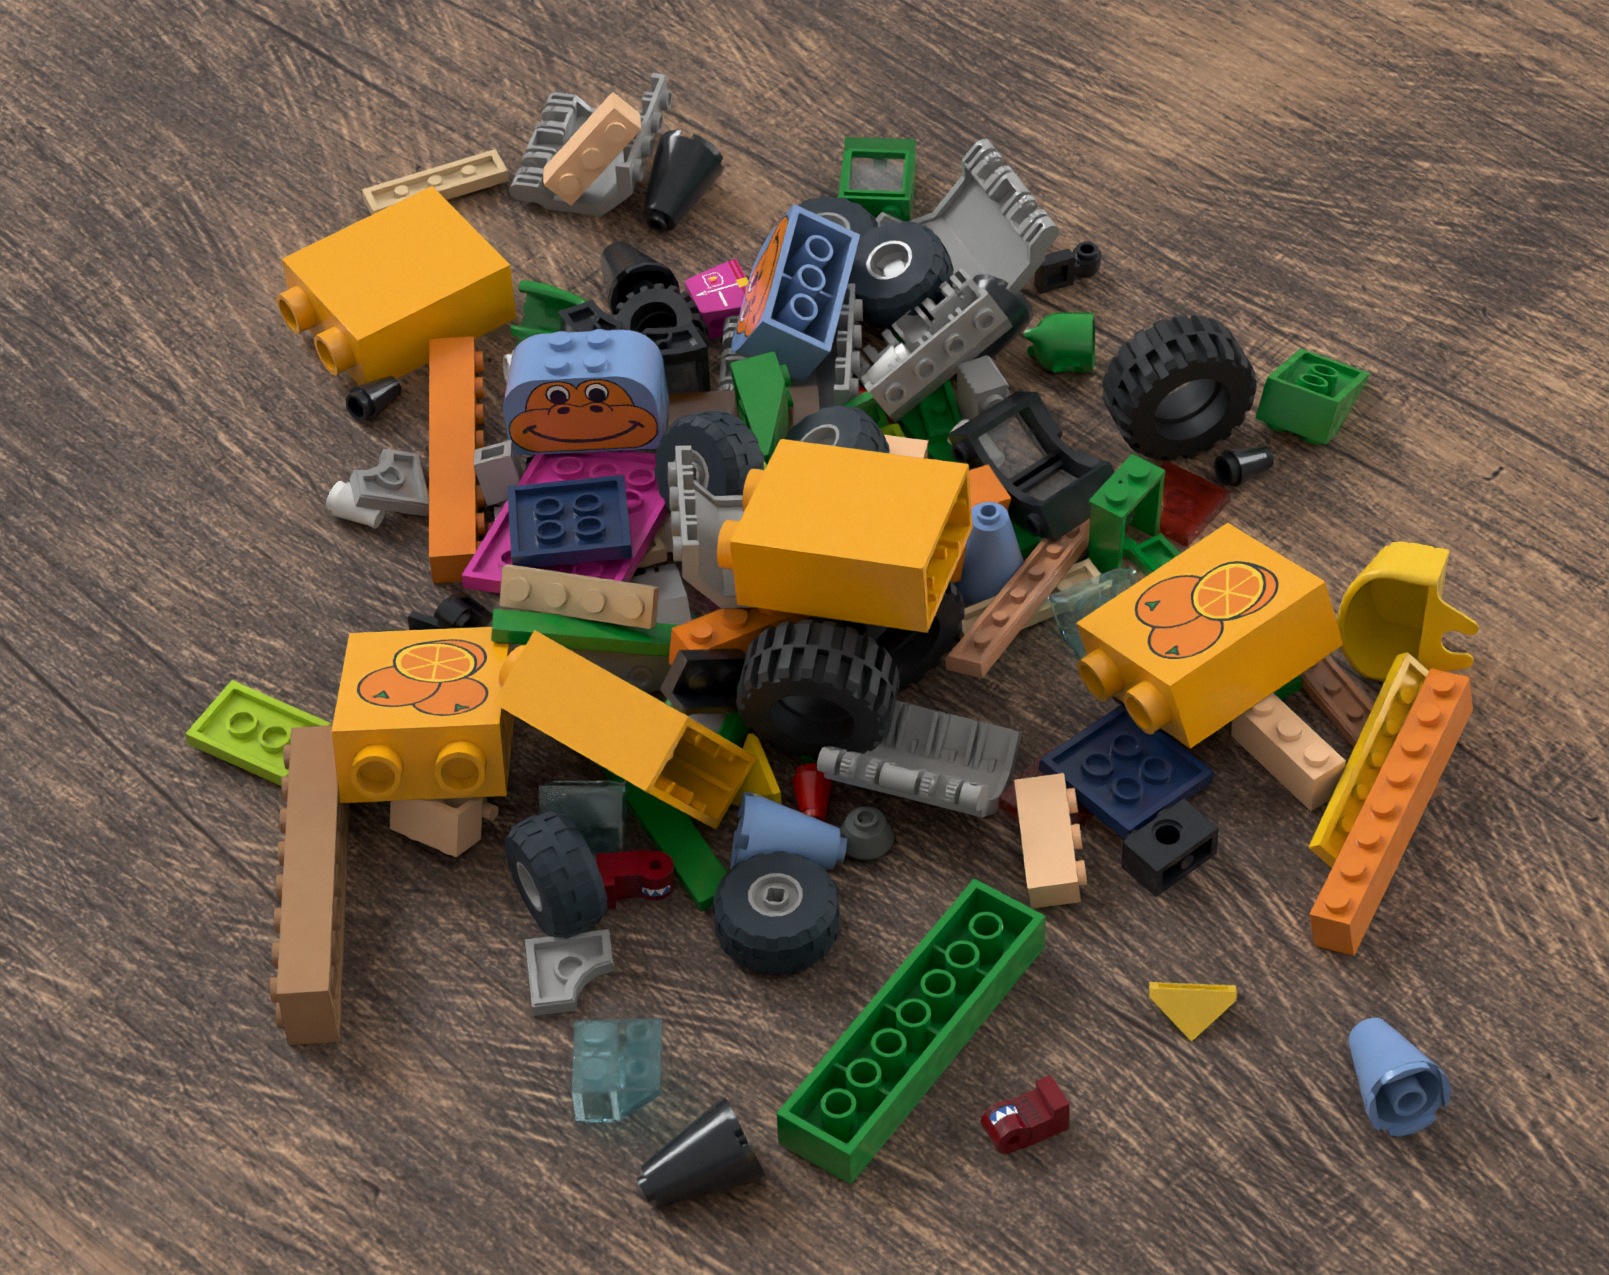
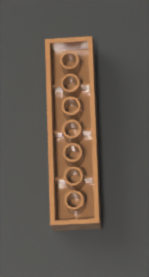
[270,725,350,1045]

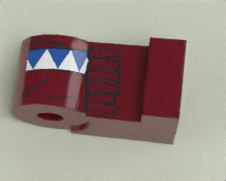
[596,850,675,909]
[980,1075,1070,1154]

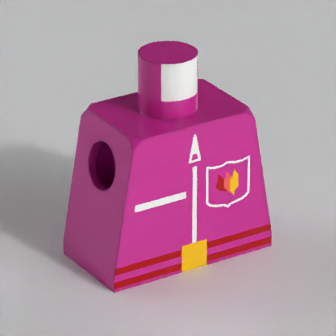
[684,258,748,338]

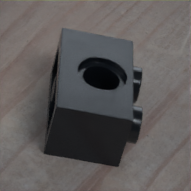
[1122,799,1219,897]

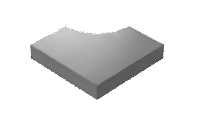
[349,449,429,516]
[525,929,614,1016]

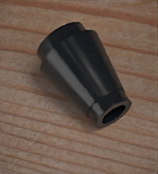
[345,375,402,421]
[1214,446,1274,487]

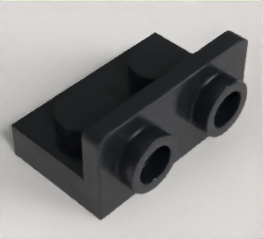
[660,649,746,716]

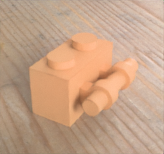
[390,797,499,857]

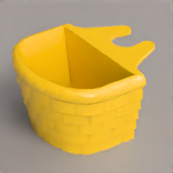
[1337,542,1479,682]

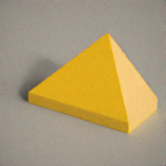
[731,733,782,807]
[1149,982,1237,1042]

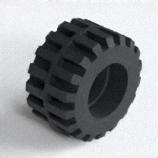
[611,284,710,386]

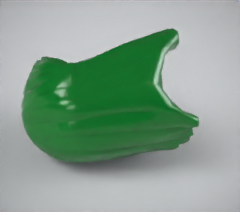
[510,280,588,348]

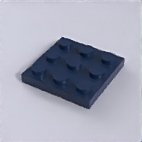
[507,475,633,569]
[1038,703,1214,839]

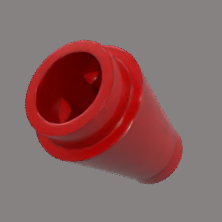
[792,763,833,823]

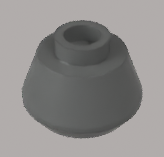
[840,806,895,860]

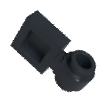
[1034,241,1101,294]
[434,592,493,629]

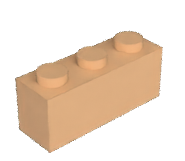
[543,92,641,206]
[1231,693,1346,811]
[1014,773,1087,909]

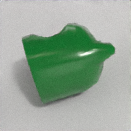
[1024,312,1095,373]

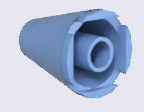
[953,502,1024,606]
[730,792,847,870]
[1348,1018,1452,1137]

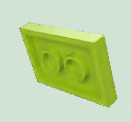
[185,680,331,786]

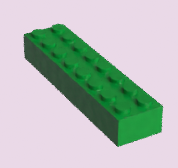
[776,879,1046,1185]

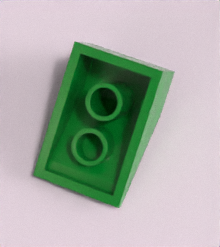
[1255,348,1370,445]
[730,351,794,465]

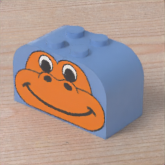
[732,204,860,382]
[503,329,669,455]

